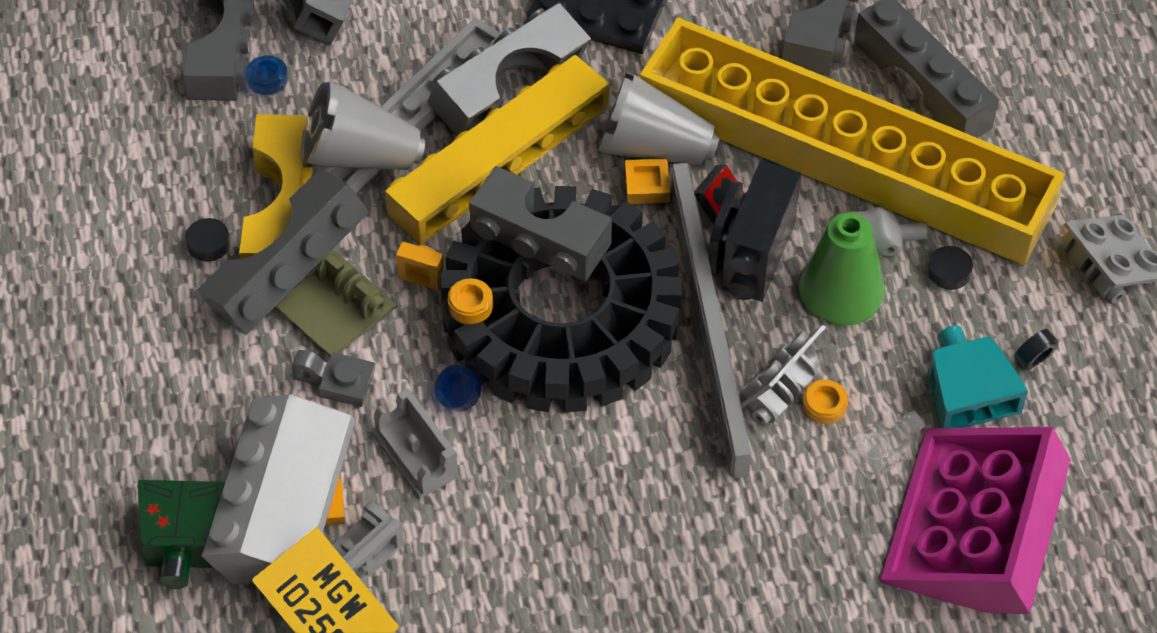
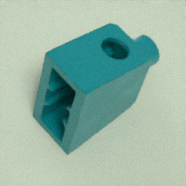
[928,325,1028,428]

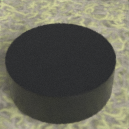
[185,218,230,262]
[928,246,973,290]
[1014,328,1059,370]

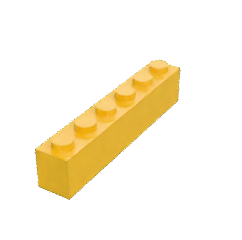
[385,55,609,245]

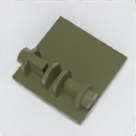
[275,250,397,357]

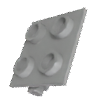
[1062,215,1157,304]
[740,325,826,426]

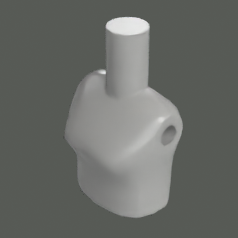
[846,207,927,256]

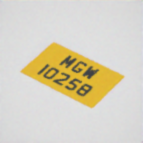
[252,527,399,633]

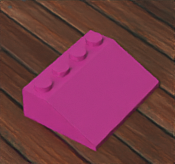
[881,427,1071,614]

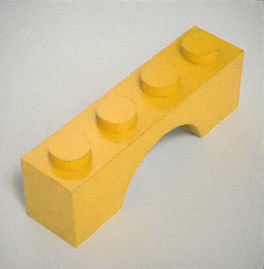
[239,114,313,259]

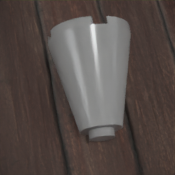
[598,71,720,166]
[301,81,425,170]

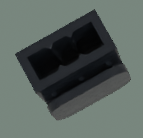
[709,161,802,302]

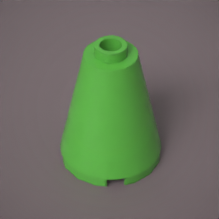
[798,213,885,326]

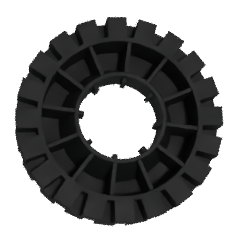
[441,186,682,413]

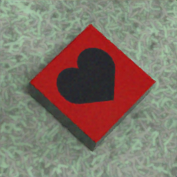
[694,165,744,223]

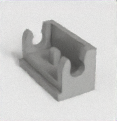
[372,388,458,499]
[332,502,404,582]

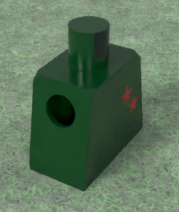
[137,480,225,589]

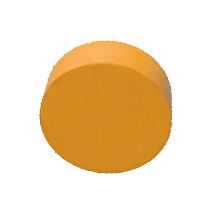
[448,279,493,324]
[802,379,848,424]

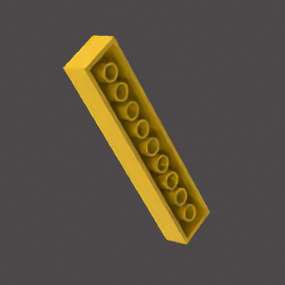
[640,17,1065,266]

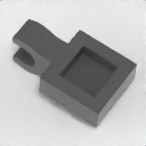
[293,350,375,407]

